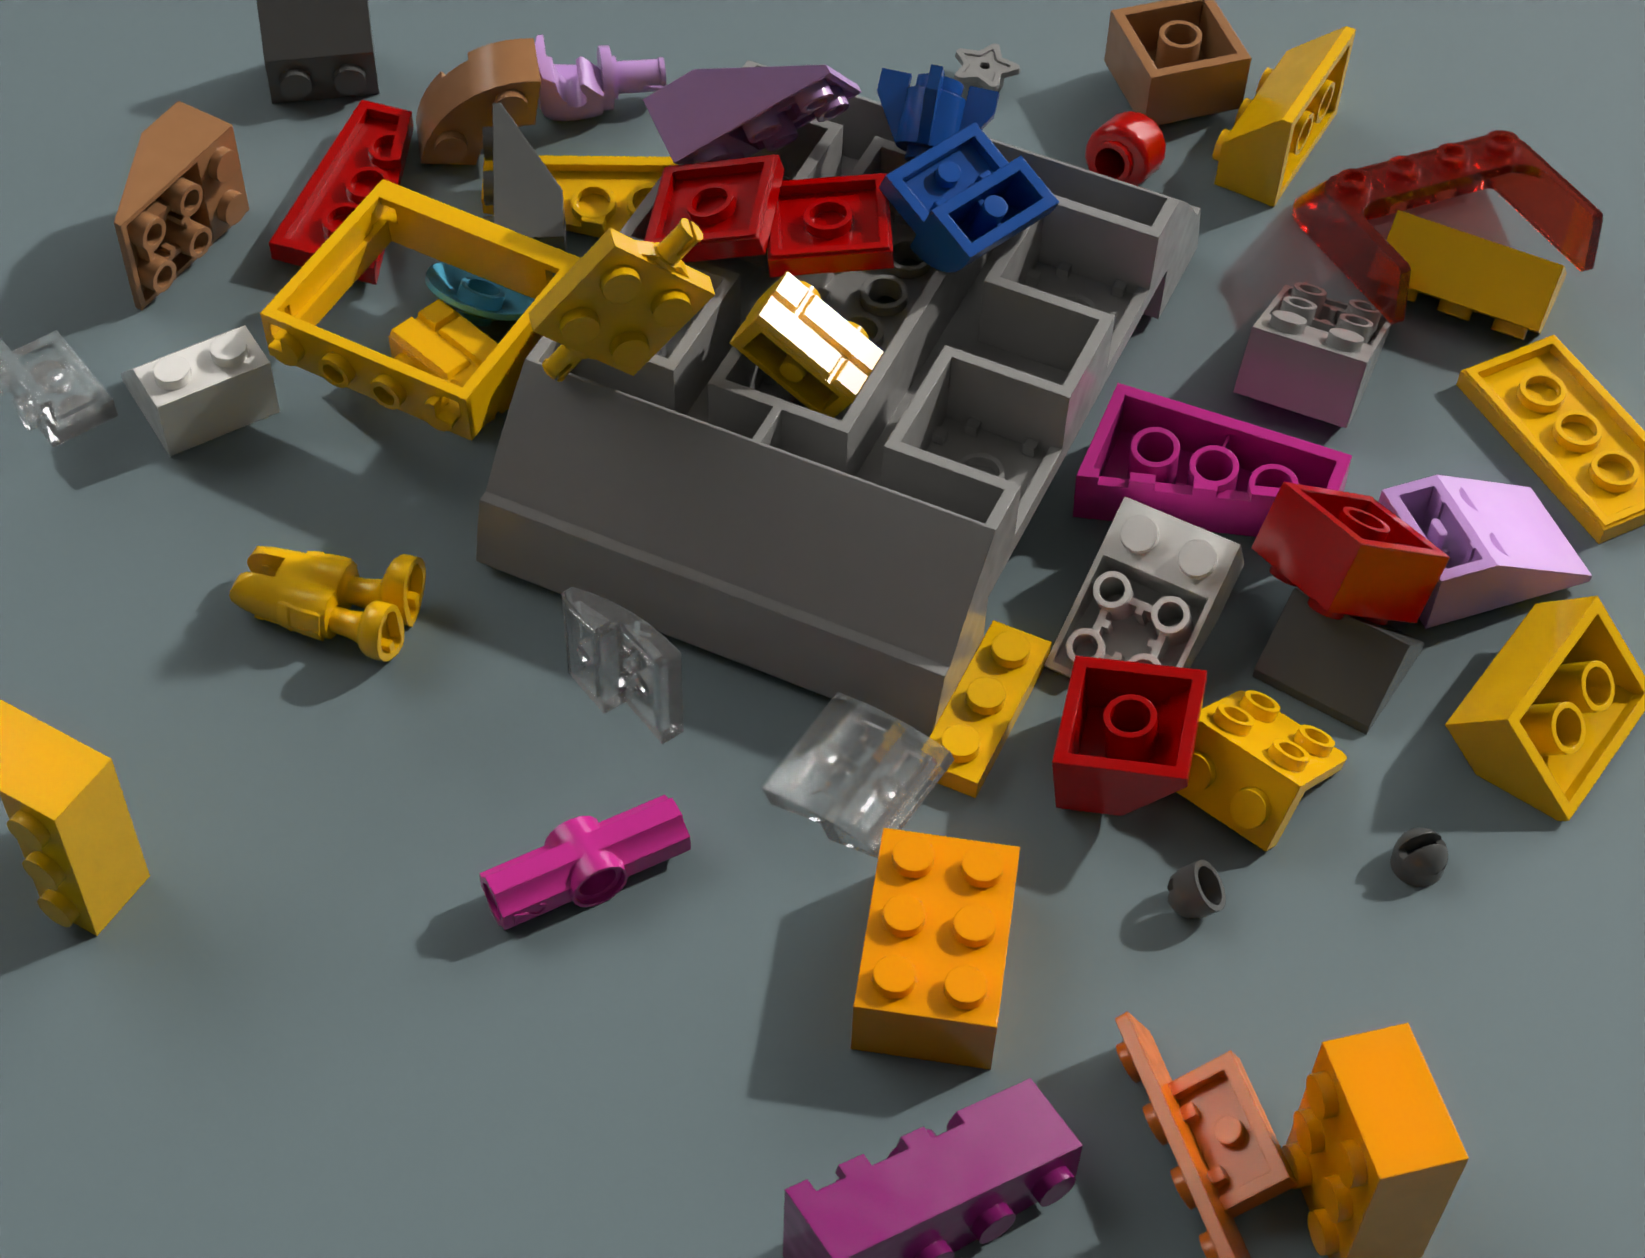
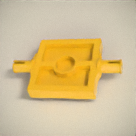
[529,218,715,382]

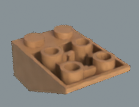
[114,101,249,310]

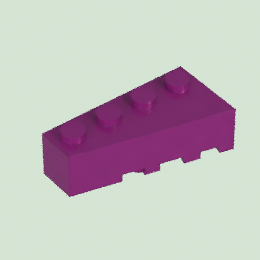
[783,1078,1083,1258]

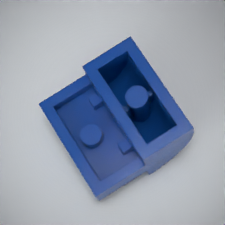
[879,122,1059,273]

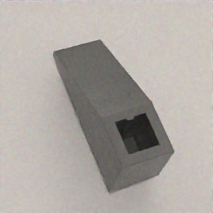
[483,103,567,252]

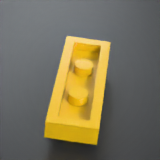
[916,620,1052,798]

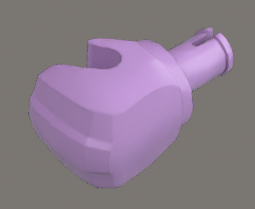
[535,35,666,121]

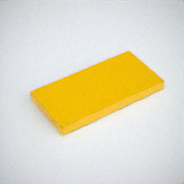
[1456,335,1645,544]

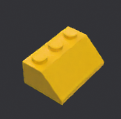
[1212,26,1356,207]
[1373,210,1567,340]
[1445,596,1645,821]
[0,699,150,936]

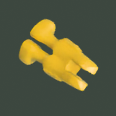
[229,546,426,662]

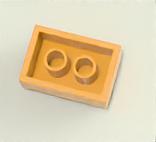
[851,828,1020,1070]
[1282,1023,1469,1258]

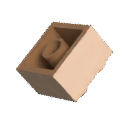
[1104,0,1251,125]

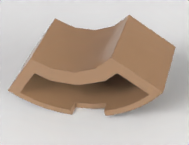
[416,38,541,165]

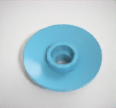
[425,262,535,326]

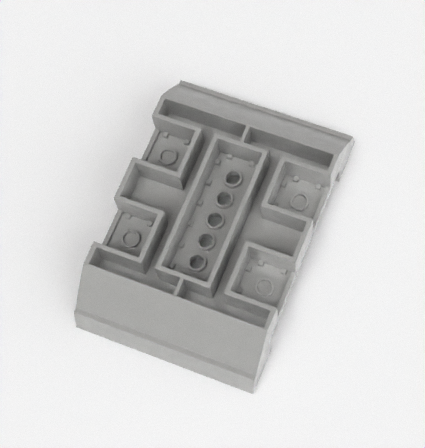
[476,60,1201,736]

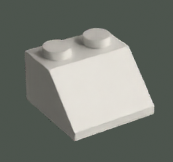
[121,325,280,457]

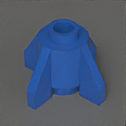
[877,64,999,162]

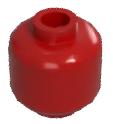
[1085,111,1166,186]

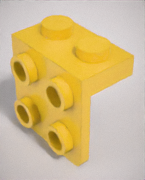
[1177,690,1347,852]

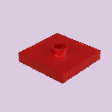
[644,154,785,263]
[767,173,894,277]

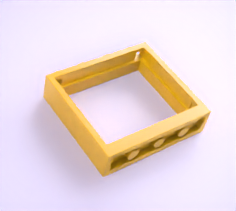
[260,179,580,441]

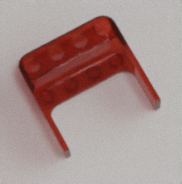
[1292,130,1603,324]

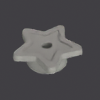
[954,43,1020,91]

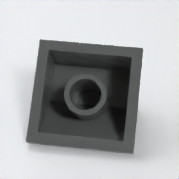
[257,0,379,104]

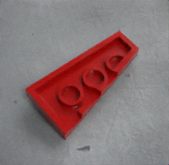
[269,99,414,285]

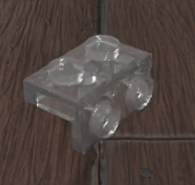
[0,330,118,448]

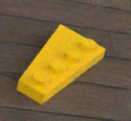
[481,155,677,238]

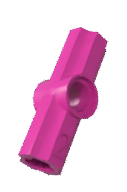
[479,794,691,930]

